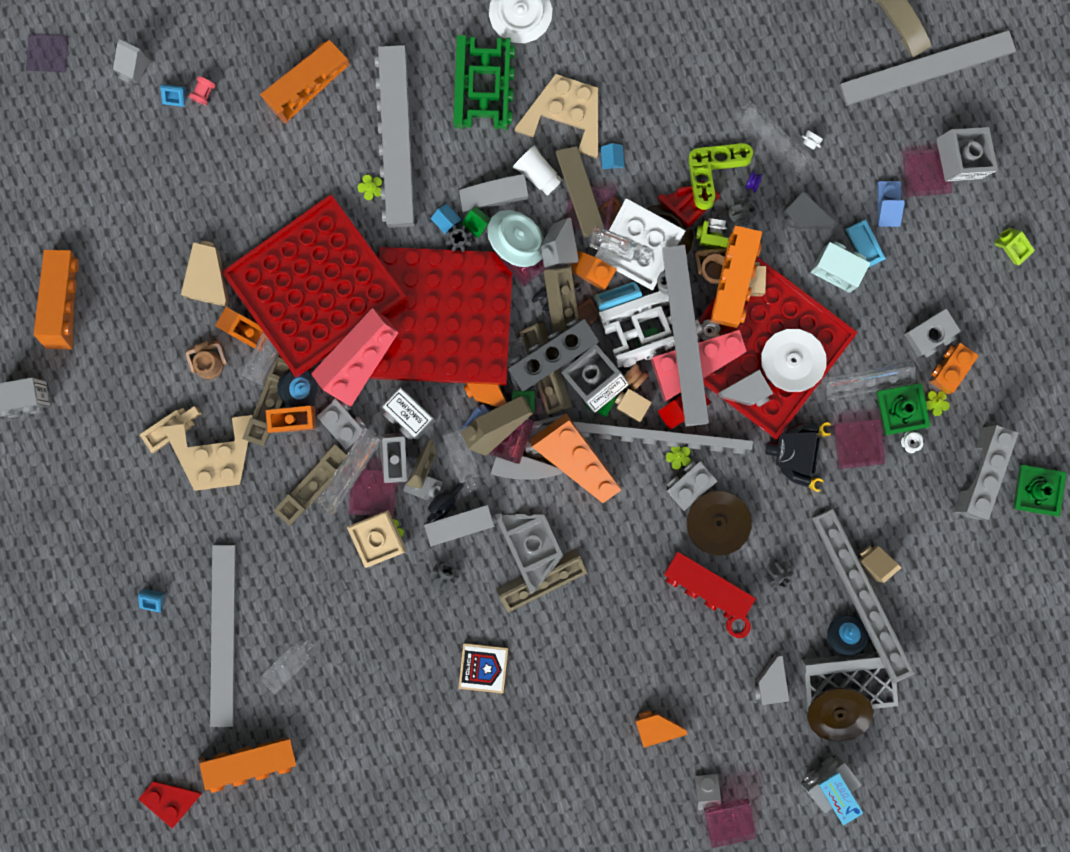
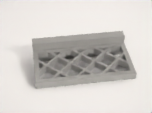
[802,651,898,711]

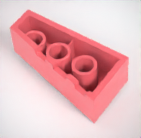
[311,308,398,407]
[651,330,747,403]

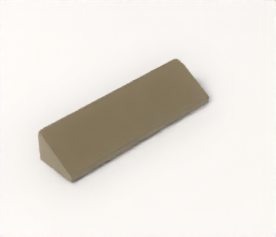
[556,146,605,238]
[544,266,584,356]
[519,323,572,415]
[496,549,588,613]

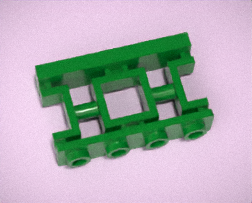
[453,35,515,130]

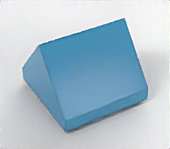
[160,84,187,107]
[601,143,625,169]
[431,204,462,235]
[138,589,165,613]

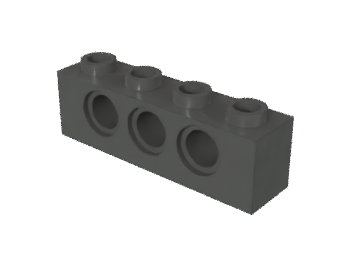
[508,317,599,391]

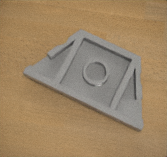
[495,514,563,594]

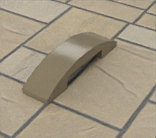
[874,0,932,58]
[242,356,289,447]
[273,444,352,526]

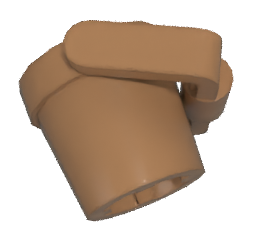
[695,248,727,284]
[186,341,227,379]

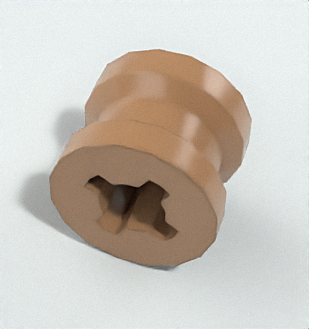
[624,364,649,392]

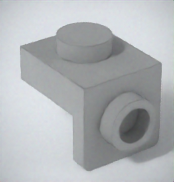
[403,470,443,501]
[695,774,721,812]

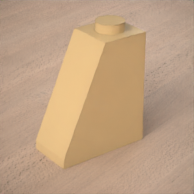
[181,241,229,307]

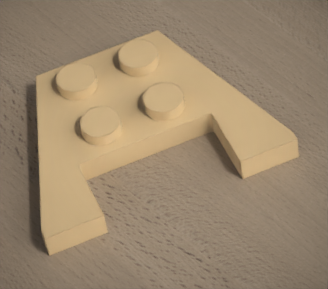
[515,74,598,158]
[163,415,252,491]

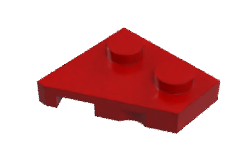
[657,180,720,228]
[138,781,202,829]

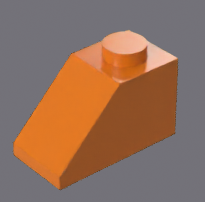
[568,250,617,292]
[215,307,268,352]
[463,383,506,408]
[266,406,317,433]
[635,710,687,748]

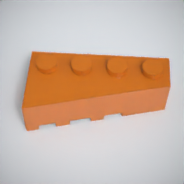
[260,40,350,124]
[710,225,762,328]
[34,250,79,350]
[529,413,621,503]
[198,737,296,793]

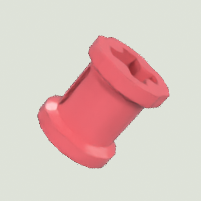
[188,76,216,106]

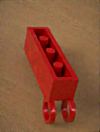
[663,551,756,638]

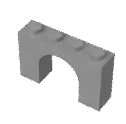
[953,425,1019,520]

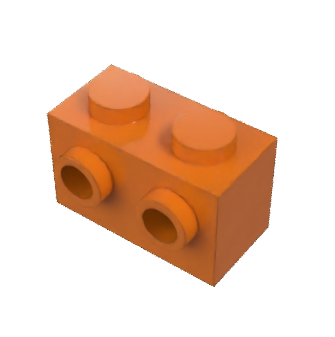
[929,343,979,395]

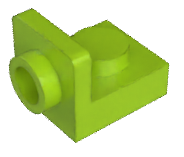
[695,220,729,249]
[994,228,1035,265]

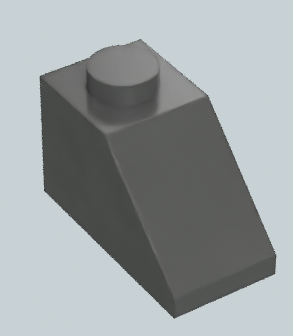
[782,191,836,230]

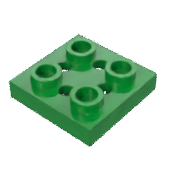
[876,383,931,436]
[1013,465,1067,517]

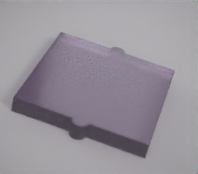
[25,34,69,73]

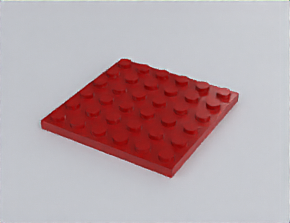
[222,194,407,378]
[370,247,513,385]
[698,256,858,440]

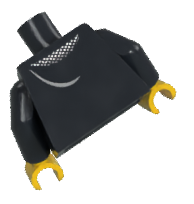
[765,422,831,492]

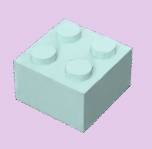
[810,242,870,293]

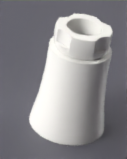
[513,145,563,196]

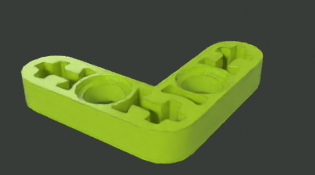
[688,143,753,210]

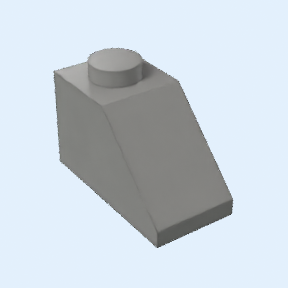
[113,39,150,84]
[541,218,579,268]
[718,370,773,407]
[379,433,407,483]
[753,654,789,705]

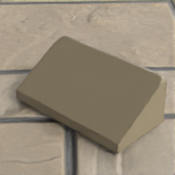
[406,439,437,489]

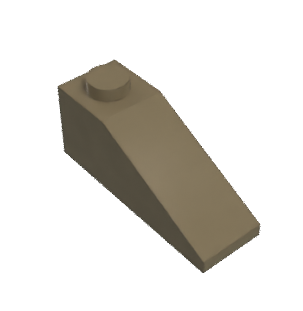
[461,396,533,456]

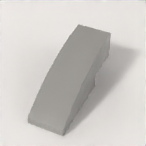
[459,174,528,212]
[491,455,563,480]
[424,505,495,546]

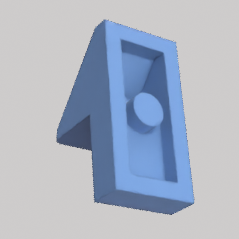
[877,181,905,227]

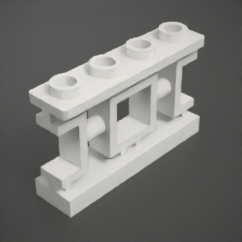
[599,291,703,367]

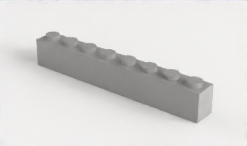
[375,45,415,228]

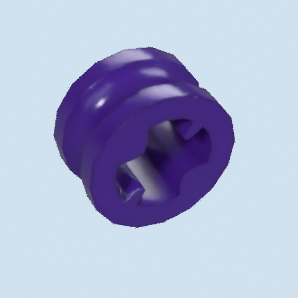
[745,170,763,193]

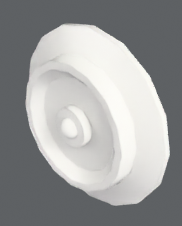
[489,0,552,43]
[761,329,826,392]

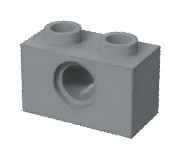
[904,309,961,358]

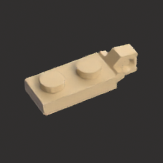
[140,406,202,453]

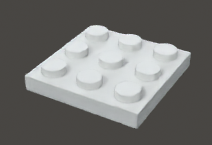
[595,198,686,290]

